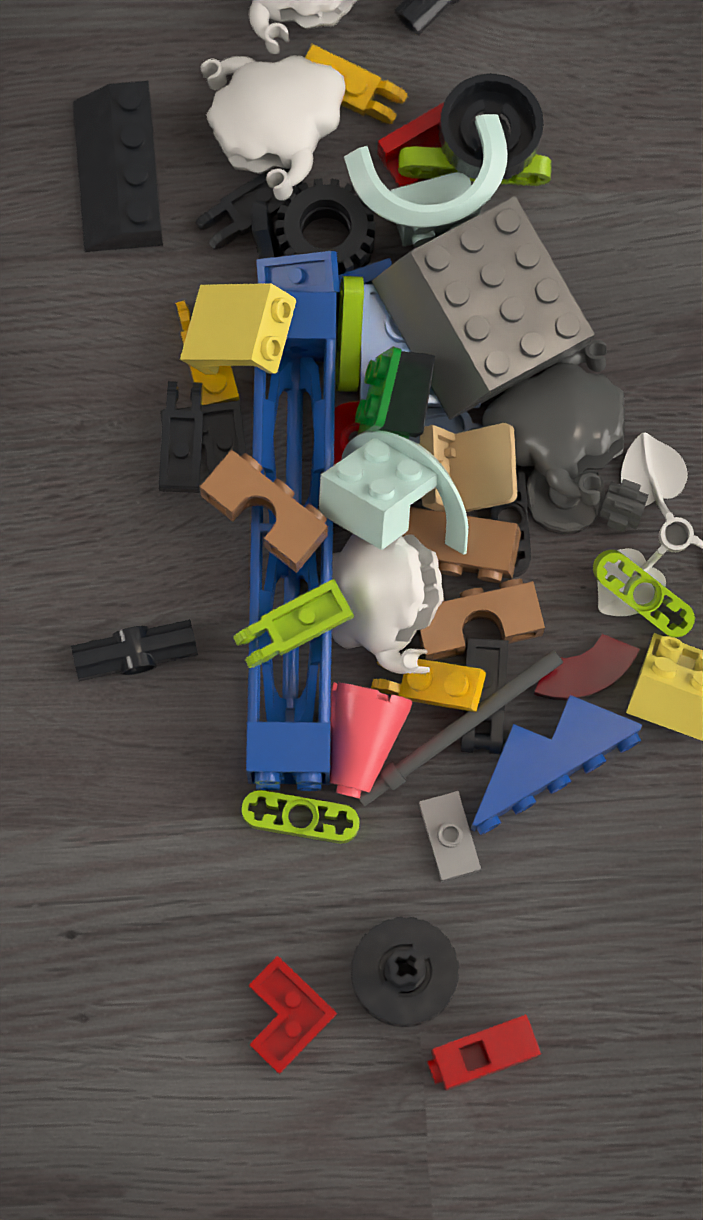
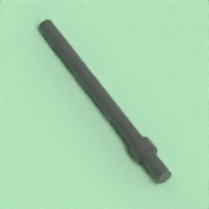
[358,650,564,806]

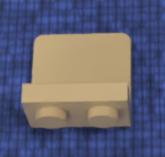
[419,423,517,512]

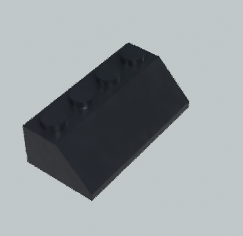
[73,81,163,252]

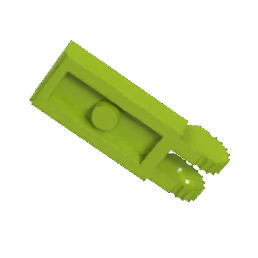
[233,579,354,668]

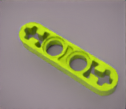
[398,147,551,185]

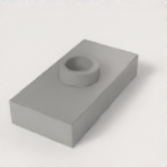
[419,791,481,882]

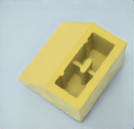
[626,633,703,741]

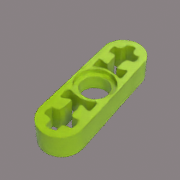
[335,276,364,392]
[593,550,695,637]
[242,790,359,844]

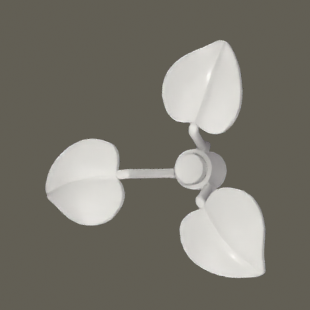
[597,433,703,617]

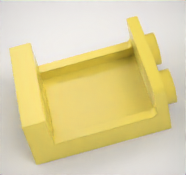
[180,283,296,374]

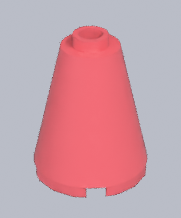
[330,682,413,799]

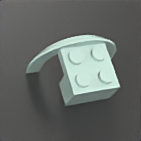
[344,114,507,247]
[319,430,468,555]

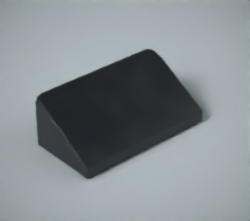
[379,351,435,438]

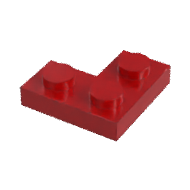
[248,955,337,1075]

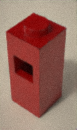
[427,1014,541,1091]

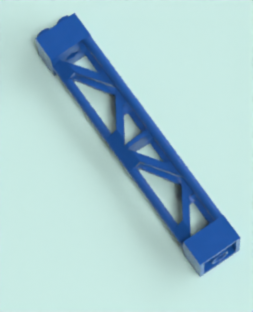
[246,291,336,792]

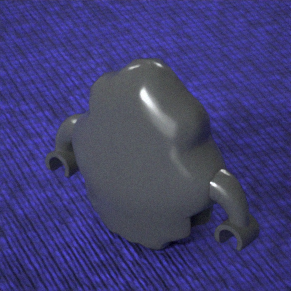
[481,340,625,506]

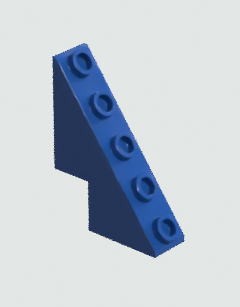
[471,695,642,835]

